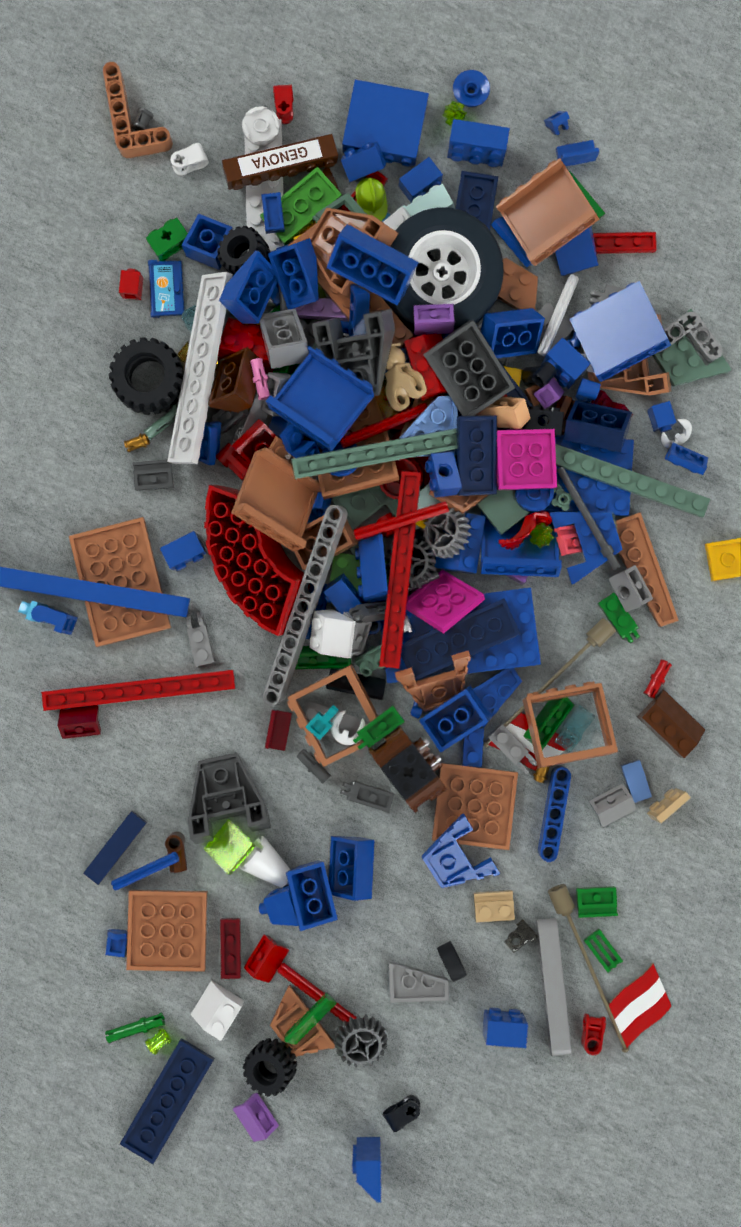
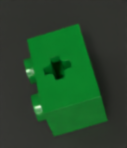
[146,217,188,261]

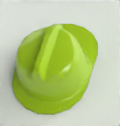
[355,178,388,221]

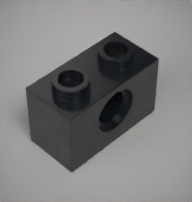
[523,406,564,437]

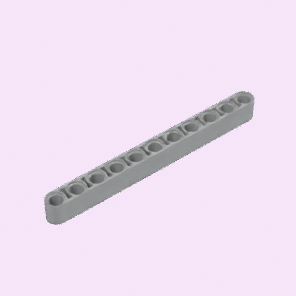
[263,505,348,706]

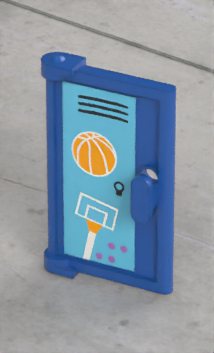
[148,260,185,318]

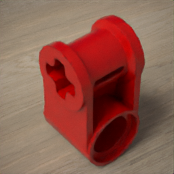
[273,84,293,124]
[581,1013,606,1056]

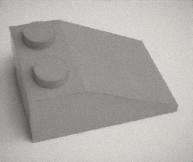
[259,308,309,369]

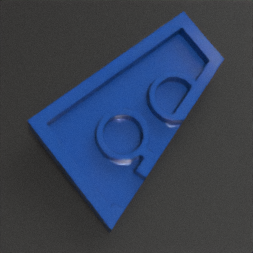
[473,668,522,728]

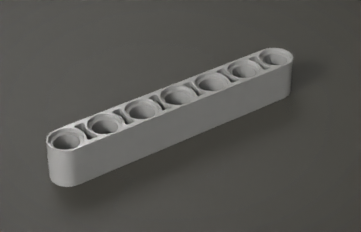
[536,918,571,1056]

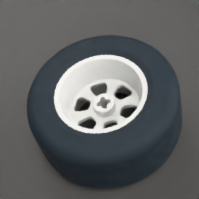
[384,207,504,336]

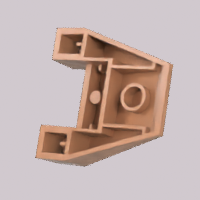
[308,208,398,299]
[587,314,671,396]

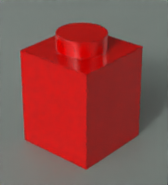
[119,268,144,300]

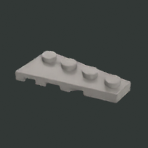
[303,700,369,759]

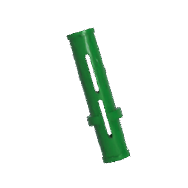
[105,1012,165,1043]

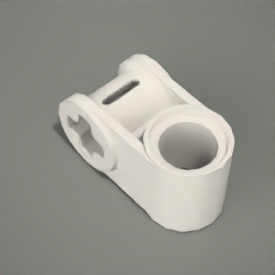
[171,143,209,176]

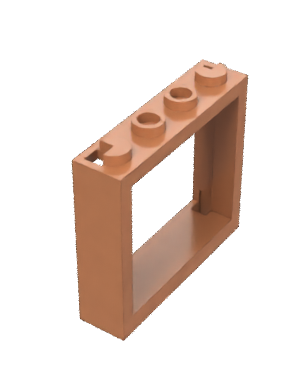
[287,664,378,767]
[522,681,618,769]

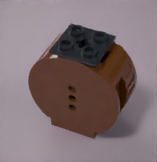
[368,726,447,813]

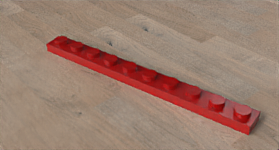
[379,471,422,669]
[41,670,236,711]

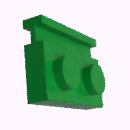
[576,886,618,918]

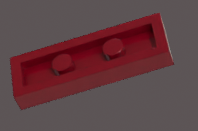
[220,918,241,979]

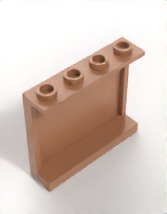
[496,158,600,266]
[231,447,321,551]

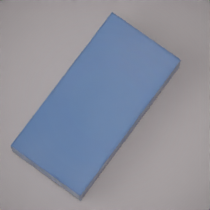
[620,760,652,803]

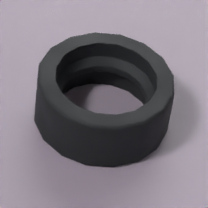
[437,941,467,982]

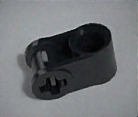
[382,1095,420,1132]

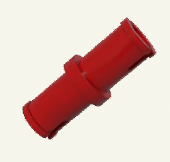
[643,659,672,699]

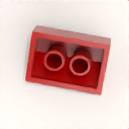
[404,334,447,402]

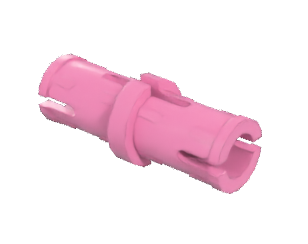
[250,358,270,400]

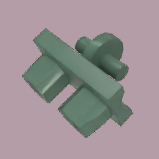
[355,644,384,677]

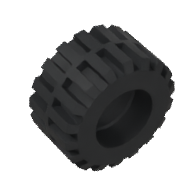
[217,226,271,277]
[243,1038,297,1097]

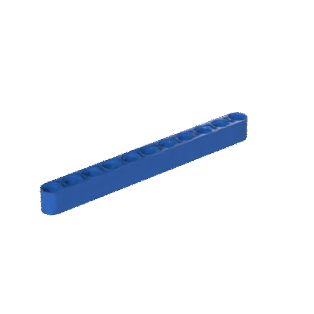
[0,567,190,618]

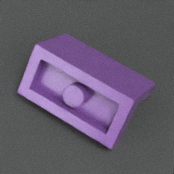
[413,304,454,335]
[233,1093,279,1142]

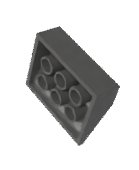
[423,320,515,416]

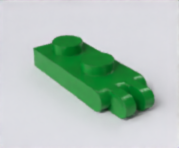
[597,592,640,644]
[353,705,405,750]

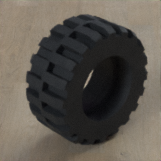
[109,337,184,415]

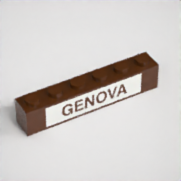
[222,134,338,190]

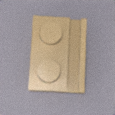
[474,890,515,922]

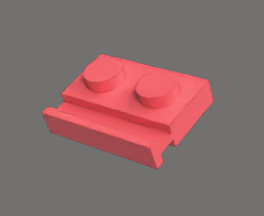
[554,525,582,556]

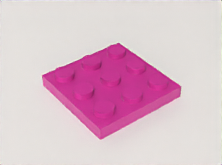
[497,429,557,490]
[406,570,485,634]

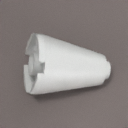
[238,836,291,888]

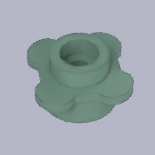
[552,488,573,511]

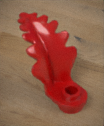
[499,511,552,550]

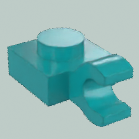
[305,705,339,740]

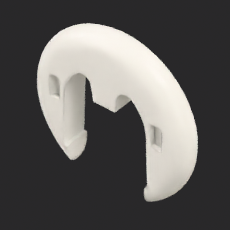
[661,419,692,449]
[331,710,365,745]

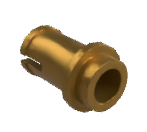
[124,433,150,453]
[533,766,550,783]

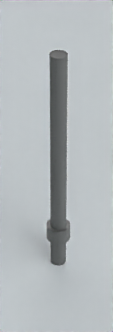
[557,467,621,570]

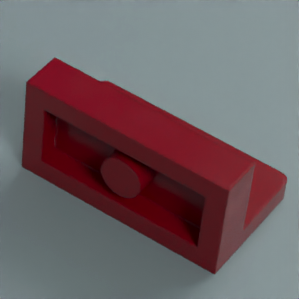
[58,705,101,739]
[265,709,292,751]

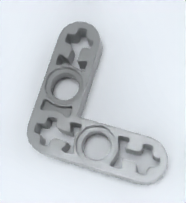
[658,312,722,361]

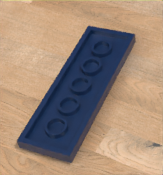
[401,599,520,681]
[120,1038,214,1164]

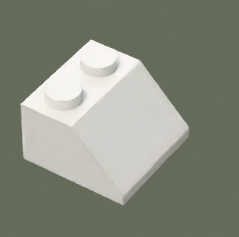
[310,609,356,658]
[190,980,244,1041]

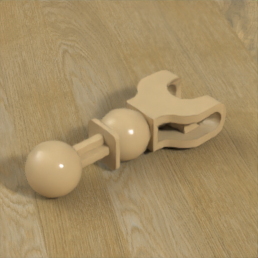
[385,343,427,411]

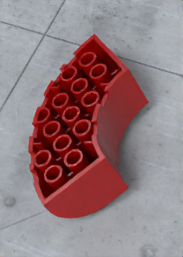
[204,485,310,636]

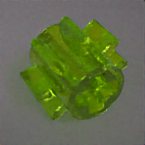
[442,101,467,126]
[530,523,554,548]

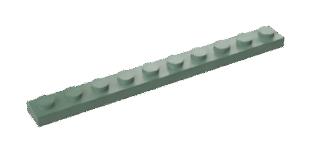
[291,428,457,479]
[555,444,710,518]

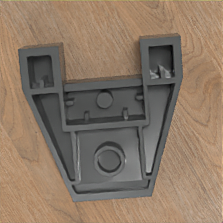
[312,309,395,396]
[188,753,271,845]

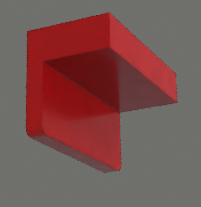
[244,934,289,983]

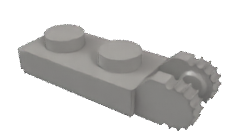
[185,611,215,667]
[488,723,537,775]

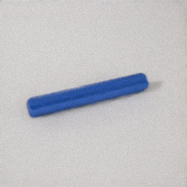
[111,852,180,890]

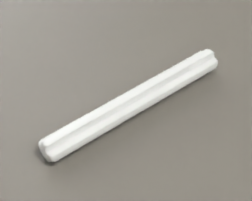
[537,274,579,357]

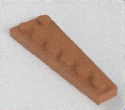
[614,512,679,627]

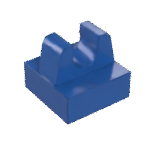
[544,111,570,135]

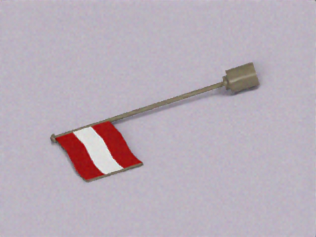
[483,618,616,771]
[548,884,672,1053]

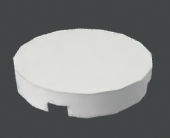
[242,106,280,146]

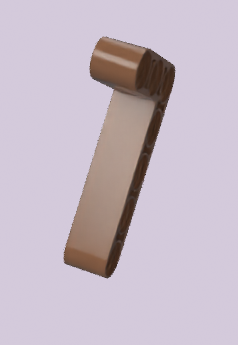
[103,62,173,158]

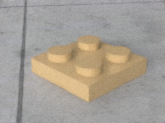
[647,788,691,823]

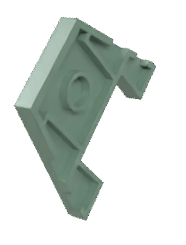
[652,309,732,386]
[332,486,398,555]

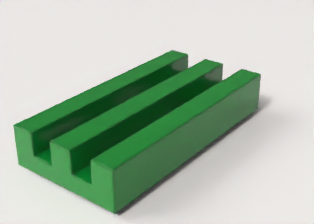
[584,928,623,973]

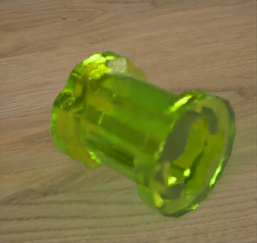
[145,1028,172,1055]

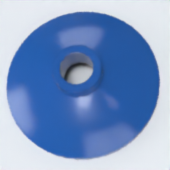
[453,70,490,107]

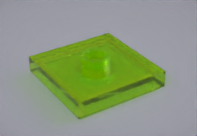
[203,819,256,875]

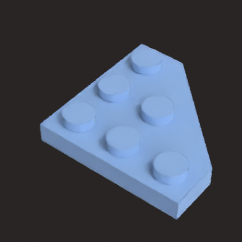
[400,396,458,457]

